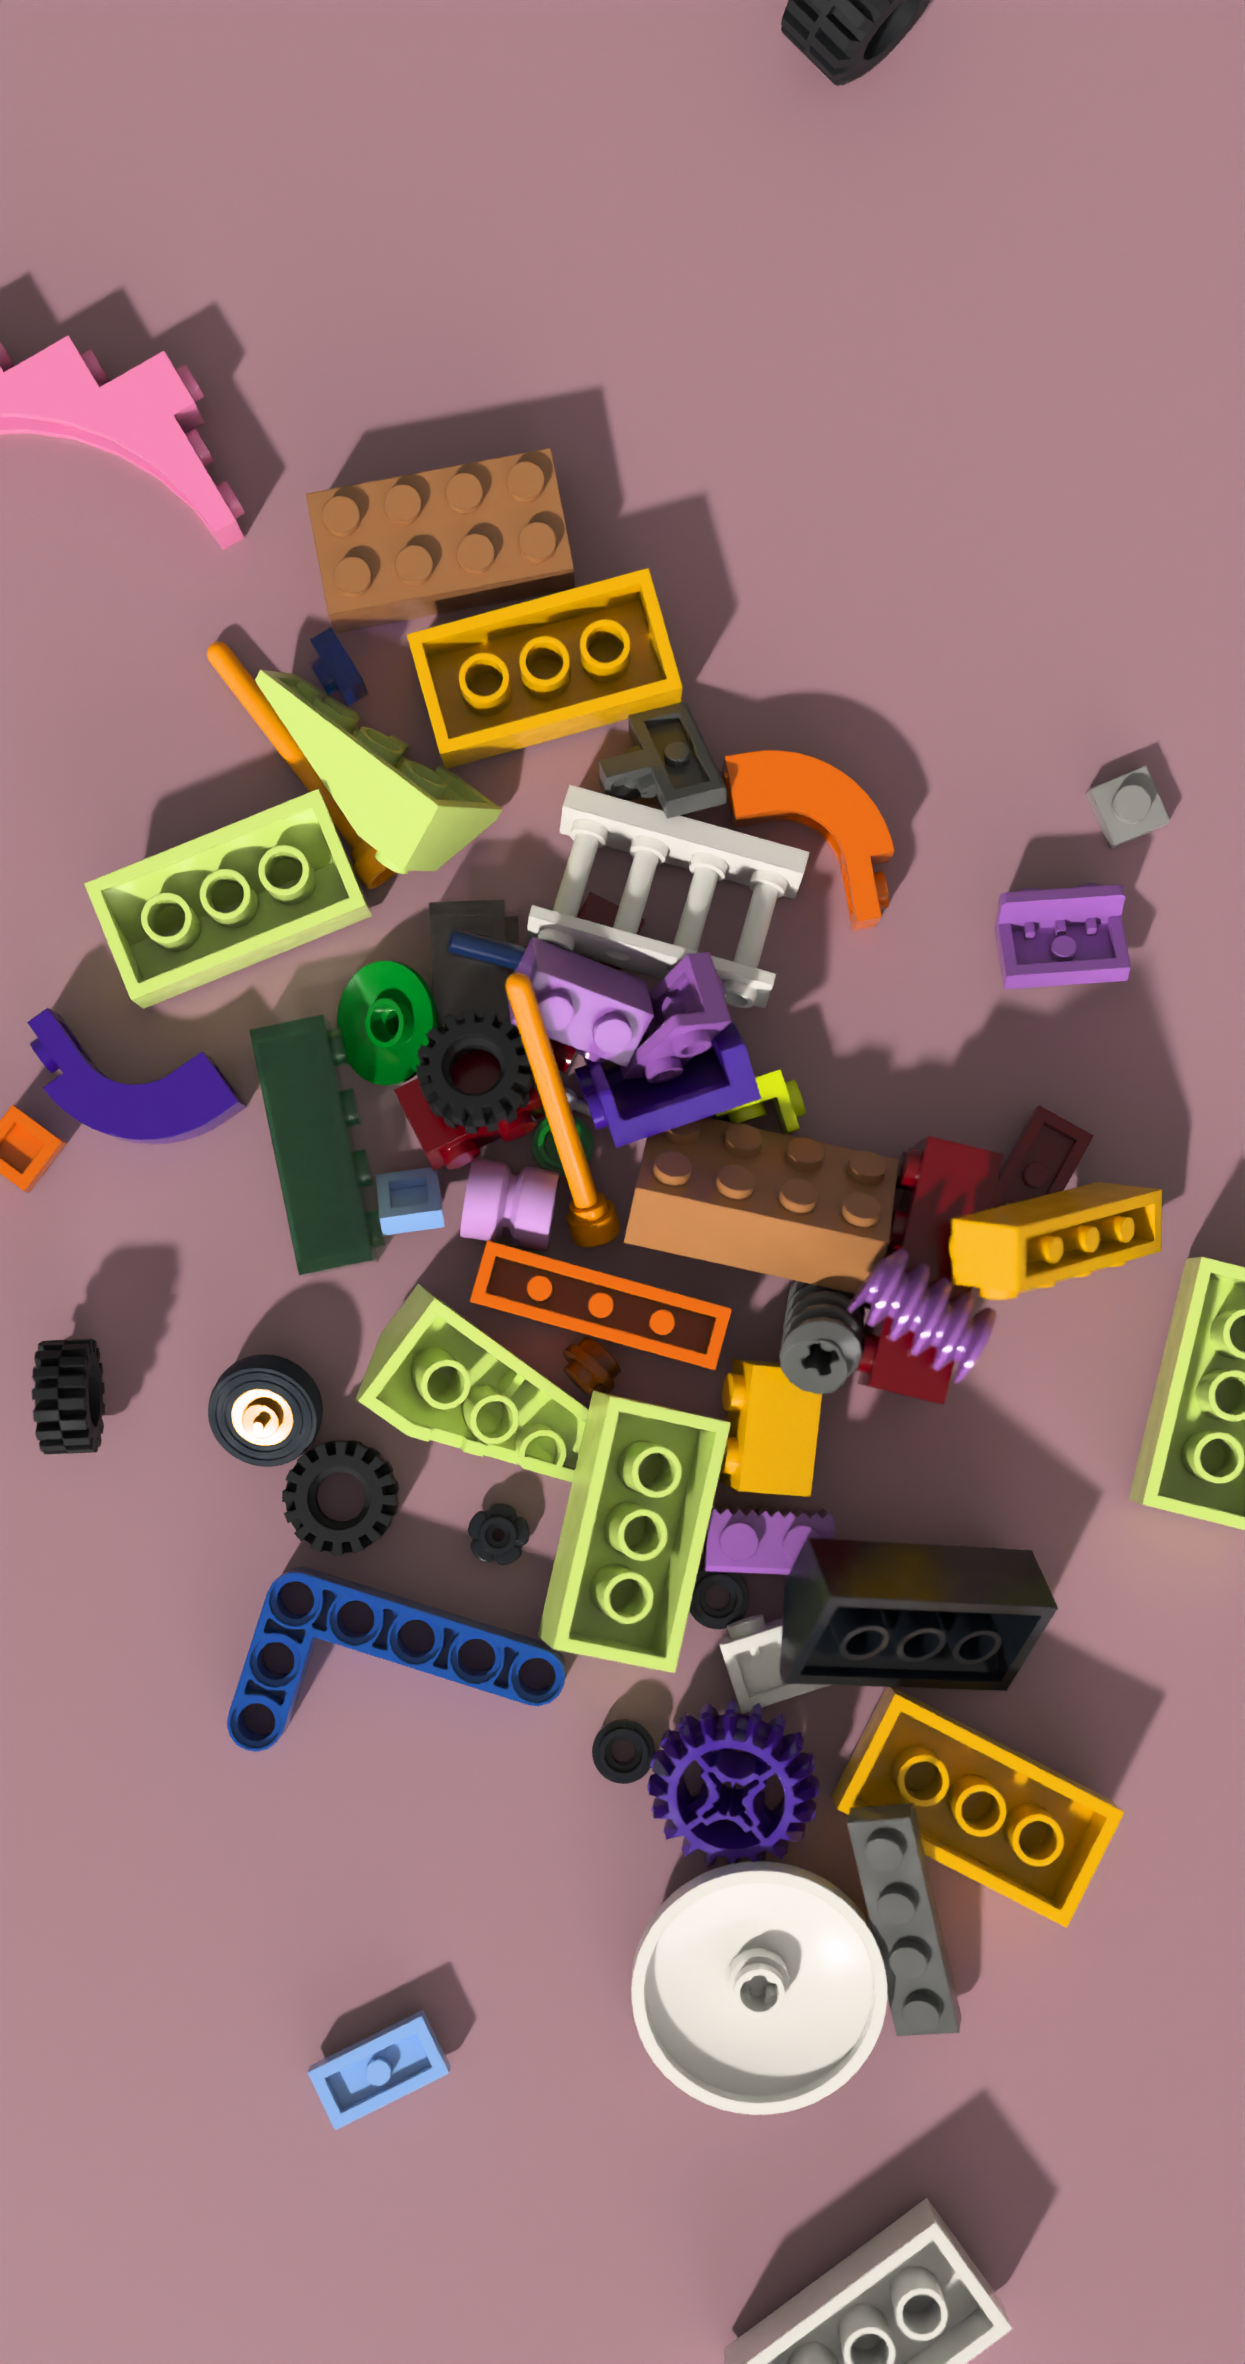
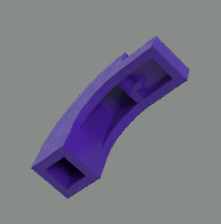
[27,1008,246,1144]

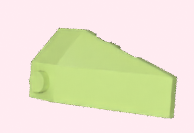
[255,670,503,874]
[356,1283,589,1482]

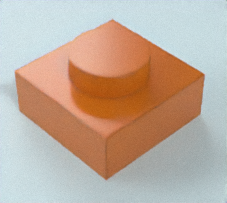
[0,1105,67,1193]

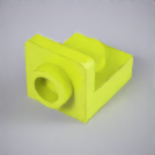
[713,1069,806,1135]

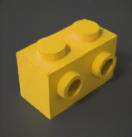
[720,1359,822,1497]

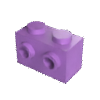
[507,937,654,1067]

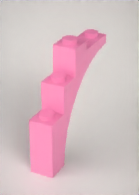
[0,335,245,550]

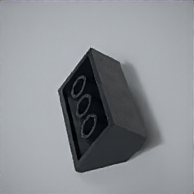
[780,1538,1058,1691]

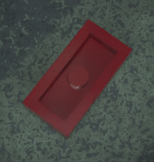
[991,1105,1094,1209]

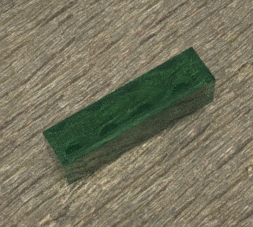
[249,1014,386,1277]

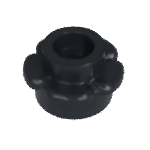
[468,1503,530,1565]

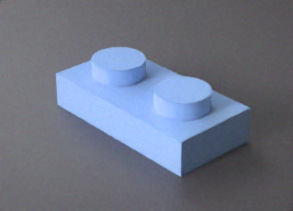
[307,2010,451,2130]

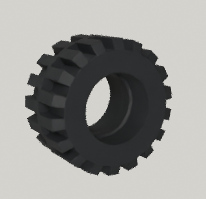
[781,0,930,86]

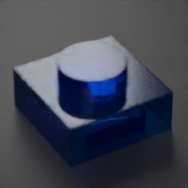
[309,627,369,706]

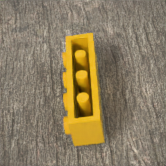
[949,1182,1162,1299]

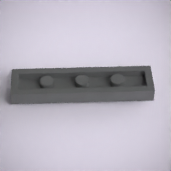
[847,1803,961,2036]

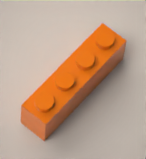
[470,1241,732,1370]

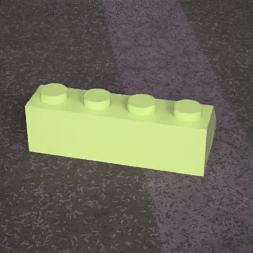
[84,789,372,1009]

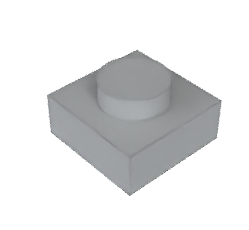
[1086,766,1171,849]

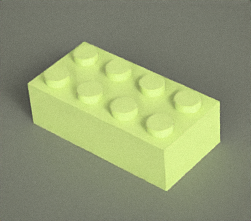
[1128,1257,1245,1530]
[537,1390,731,1673]

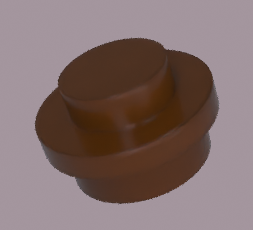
[563,1337,621,1395]

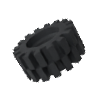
[416,1010,535,1134]
[32,1339,105,1455]
[282,1440,399,1555]

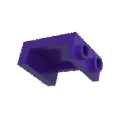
[575,1014,761,1148]

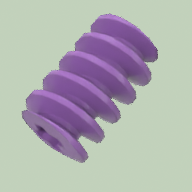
[847,1248,996,1384]

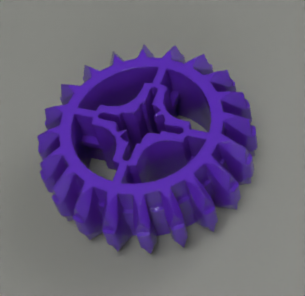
[647,1698,820,1868]

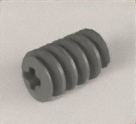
[779,1281,867,1394]

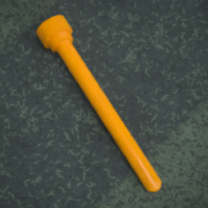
[207,641,397,889]
[505,972,621,1247]

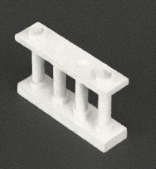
[526,784,810,1008]

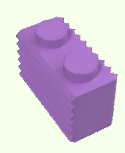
[703,1504,835,1575]

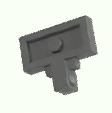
[599,701,726,819]

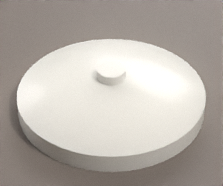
[632,1861,887,2115]

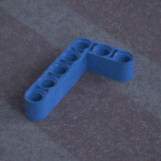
[227,1567,566,1752]

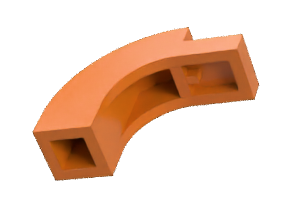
[722,750,895,931]

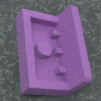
[994,883,1131,990]
[620,952,731,1083]

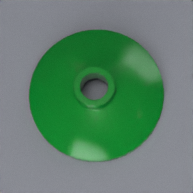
[337,961,438,1085]

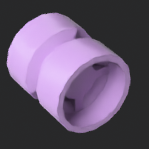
[460,1158,560,1251]

